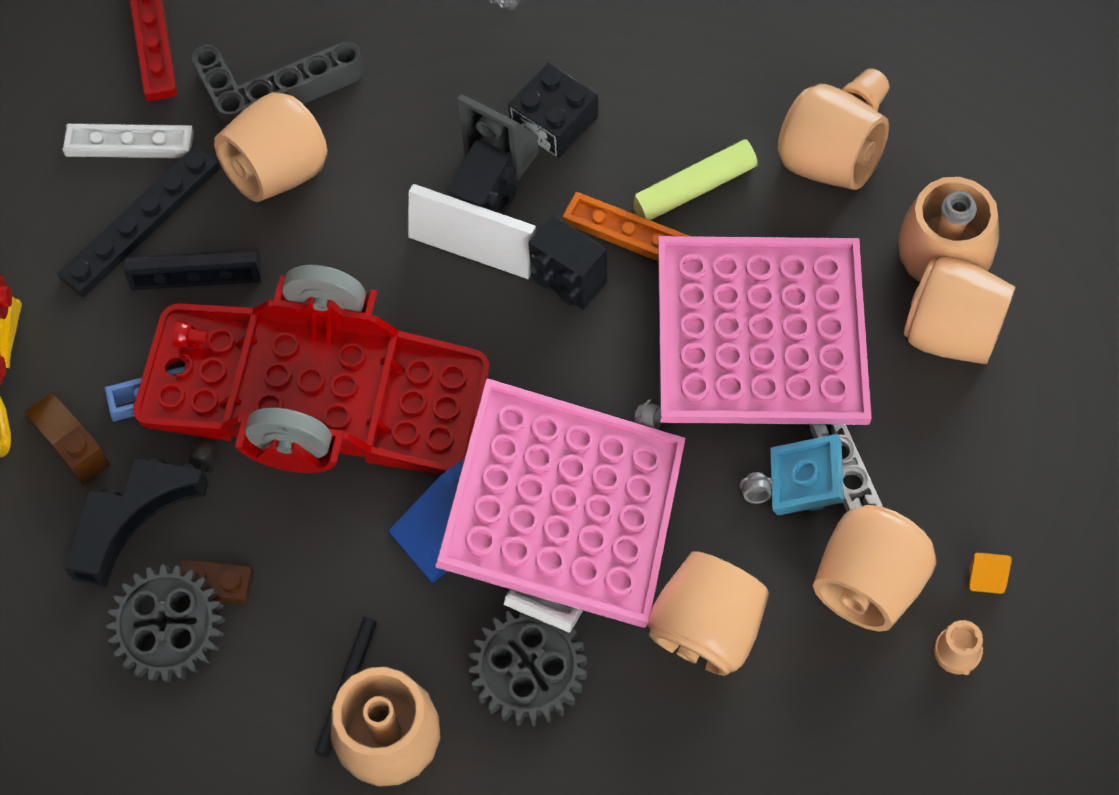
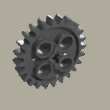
[106,564,226,683]
[469,611,587,726]

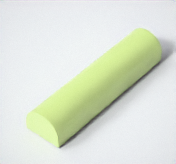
[633,139,757,221]

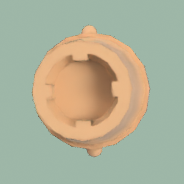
[842,69,890,111]
[934,620,983,675]

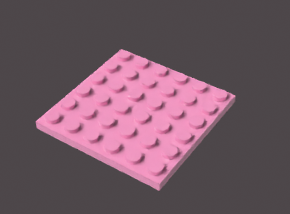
[658,236,871,425]
[435,378,686,628]

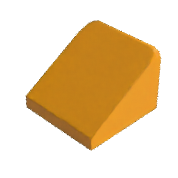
[969,553,1011,594]

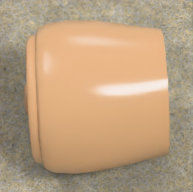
[778,84,889,190]
[214,92,327,203]
[898,177,999,282]
[904,256,1015,365]
[813,505,936,632]
[647,551,769,676]
[330,667,440,787]

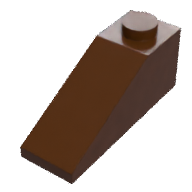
[24,393,110,485]

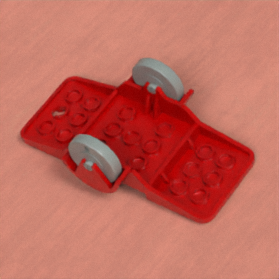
[133,265,490,475]

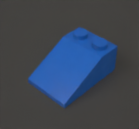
[388,458,464,584]

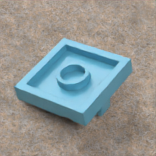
[770,434,845,516]

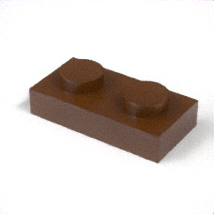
[181,560,254,605]

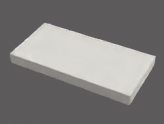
[408,184,536,279]

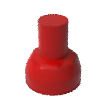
[172,320,208,348]

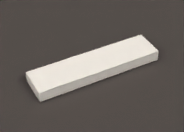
[63,124,194,158]

